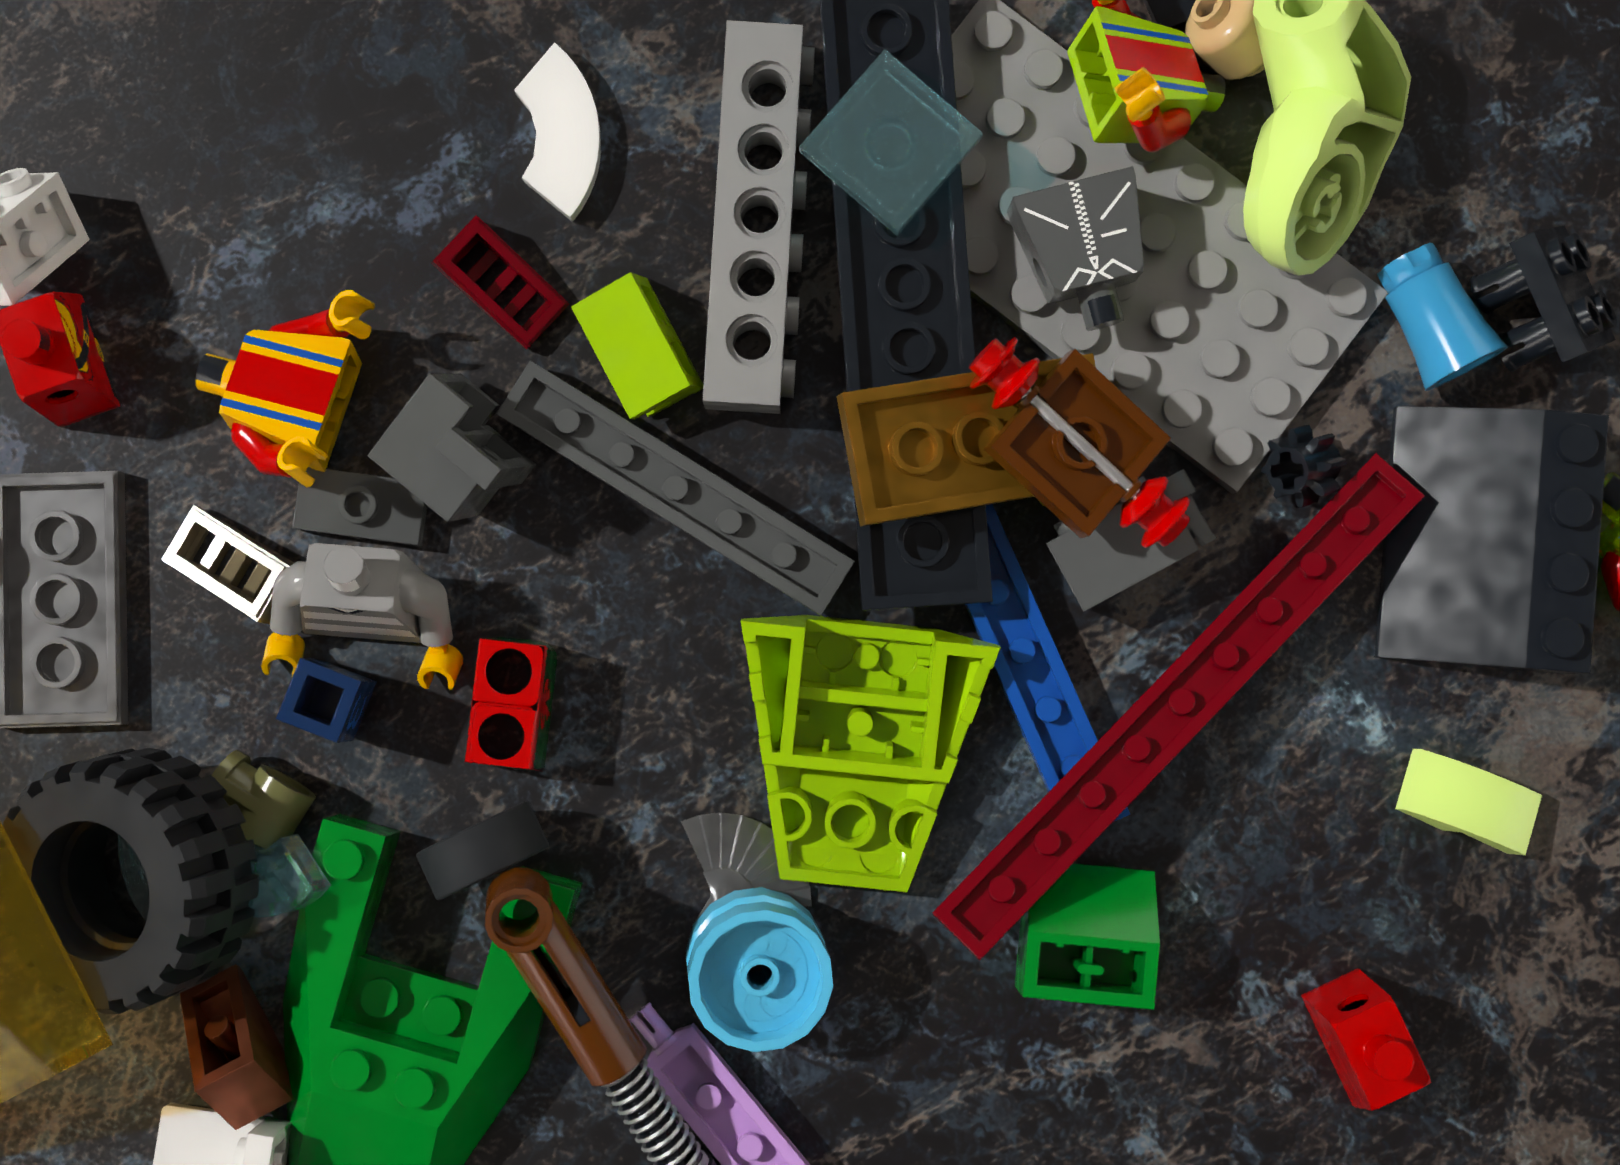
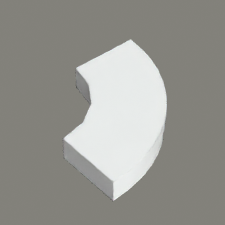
[514,42,601,222]

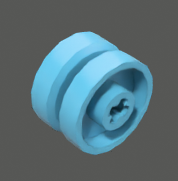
[685,887,833,1052]

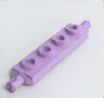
[629,1002,810,1165]

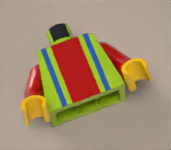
[1067,0,1226,153]

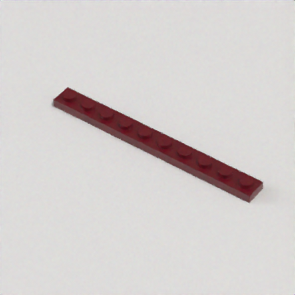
[932,453,1425,961]

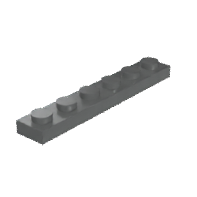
[496,360,855,616]

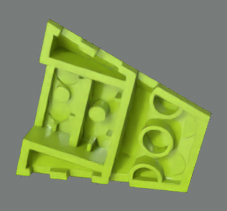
[741,615,1001,892]

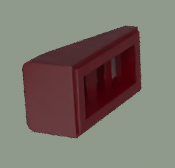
[431,215,569,350]

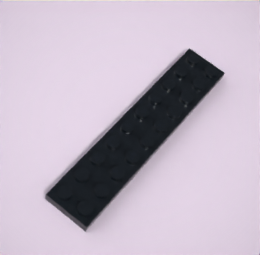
[819,0,993,611]

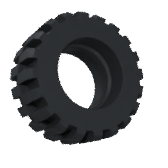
[0,748,259,1014]

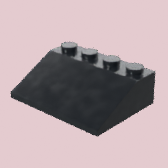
[1374,406,1609,674]

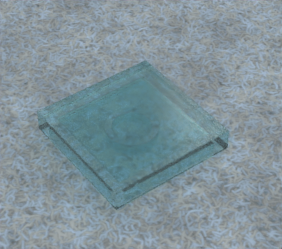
[799,49,984,236]

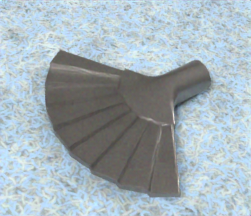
[681,813,812,926]

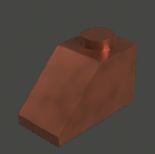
[180,964,294,1130]

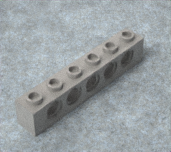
[703,20,815,414]

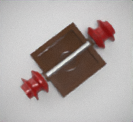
[969,337,1190,548]

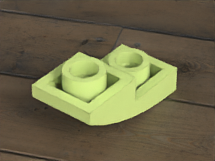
[1395,749,1542,856]

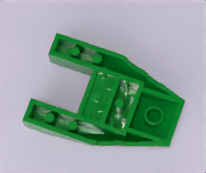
[283,814,583,1165]

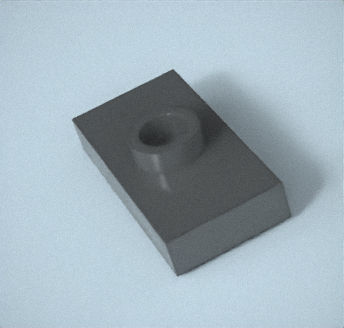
[292,467,428,547]

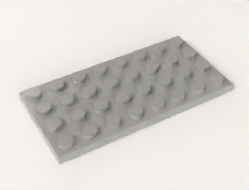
[952,0,1388,494]

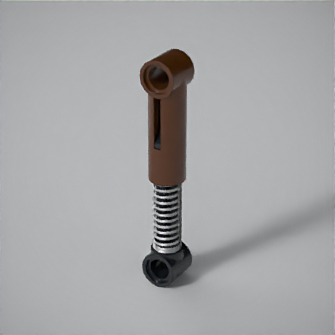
[485,867,721,1165]

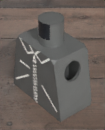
[1007,166,1144,331]

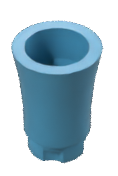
[1377,243,1508,391]

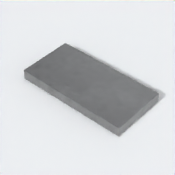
[0,471,128,728]

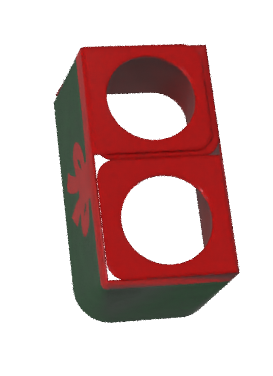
[465,637,557,772]

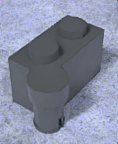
[1046,469,1217,612]

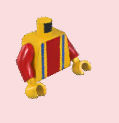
[196,290,375,488]

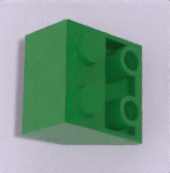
[1015,863,1160,1010]

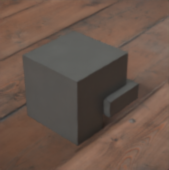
[367,373,536,522]

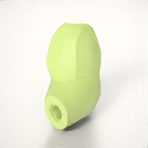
[1243,0,1411,276]

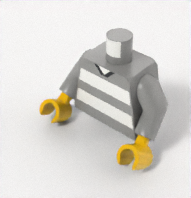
[261,543,463,690]

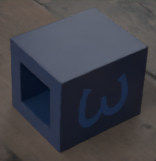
[276,658,377,743]

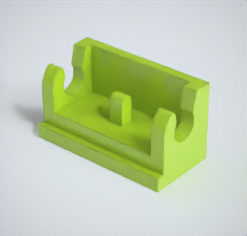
[571,272,704,420]

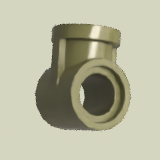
[212,750,316,853]

